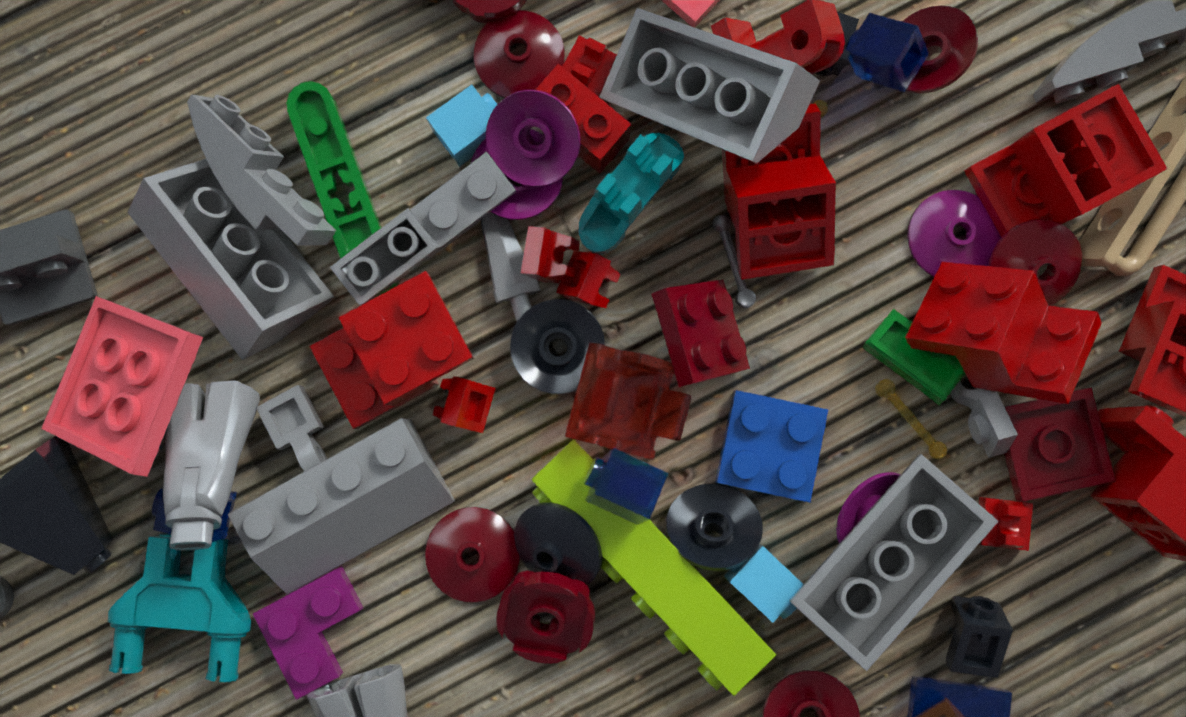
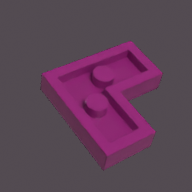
[253,566,364,700]

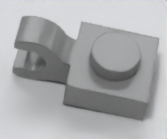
[950,380,1018,458]
[256,385,327,472]

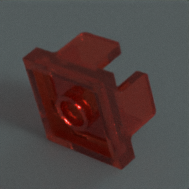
[565,342,691,460]

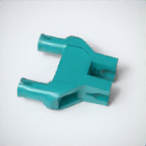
[578,133,684,255]
[107,534,251,682]

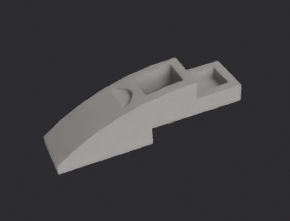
[1033,0,1186,104]
[187,94,336,246]
[330,152,516,306]

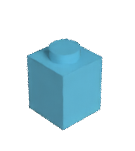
[426,84,497,167]
[724,545,803,623]

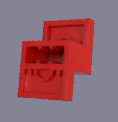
[964,84,1168,237]
[722,103,836,280]
[905,262,1102,404]
[1118,265,1186,417]
[309,271,475,429]
[1091,405,1186,561]

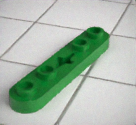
[286,81,400,300]

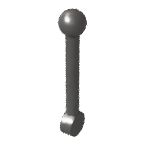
[713,215,756,308]

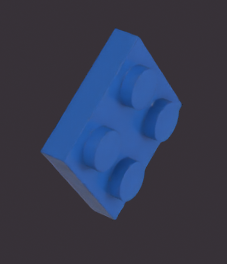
[715,390,828,503]

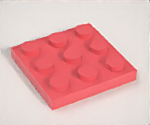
[41,296,203,477]

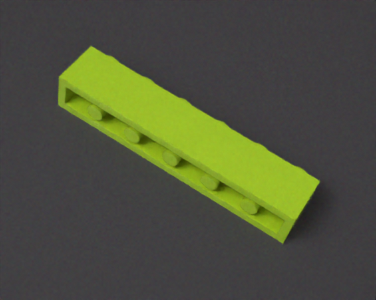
[531,439,776,696]

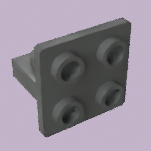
[0,209,98,325]

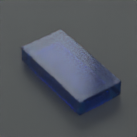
[907,676,1012,717]

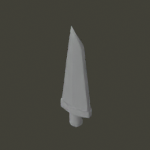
[480,212,541,321]

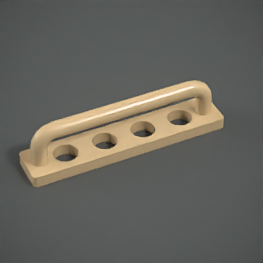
[1079,76,1186,276]

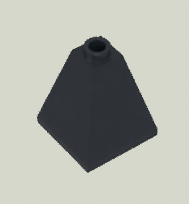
[0,436,113,575]

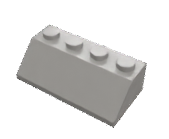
[600,8,820,163]
[127,159,334,360]
[228,418,455,595]
[789,454,998,671]

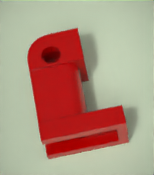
[711,0,845,75]

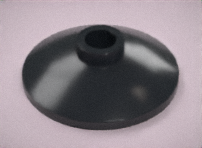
[510,299,605,394]
[666,484,763,571]
[514,502,602,585]

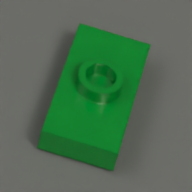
[862,309,965,406]

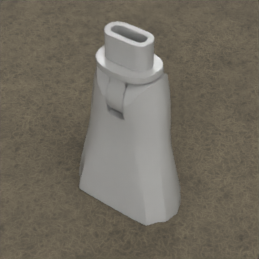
[163,380,260,550]
[307,664,407,717]

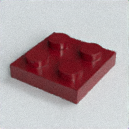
[651,279,750,388]
[1004,387,1116,502]

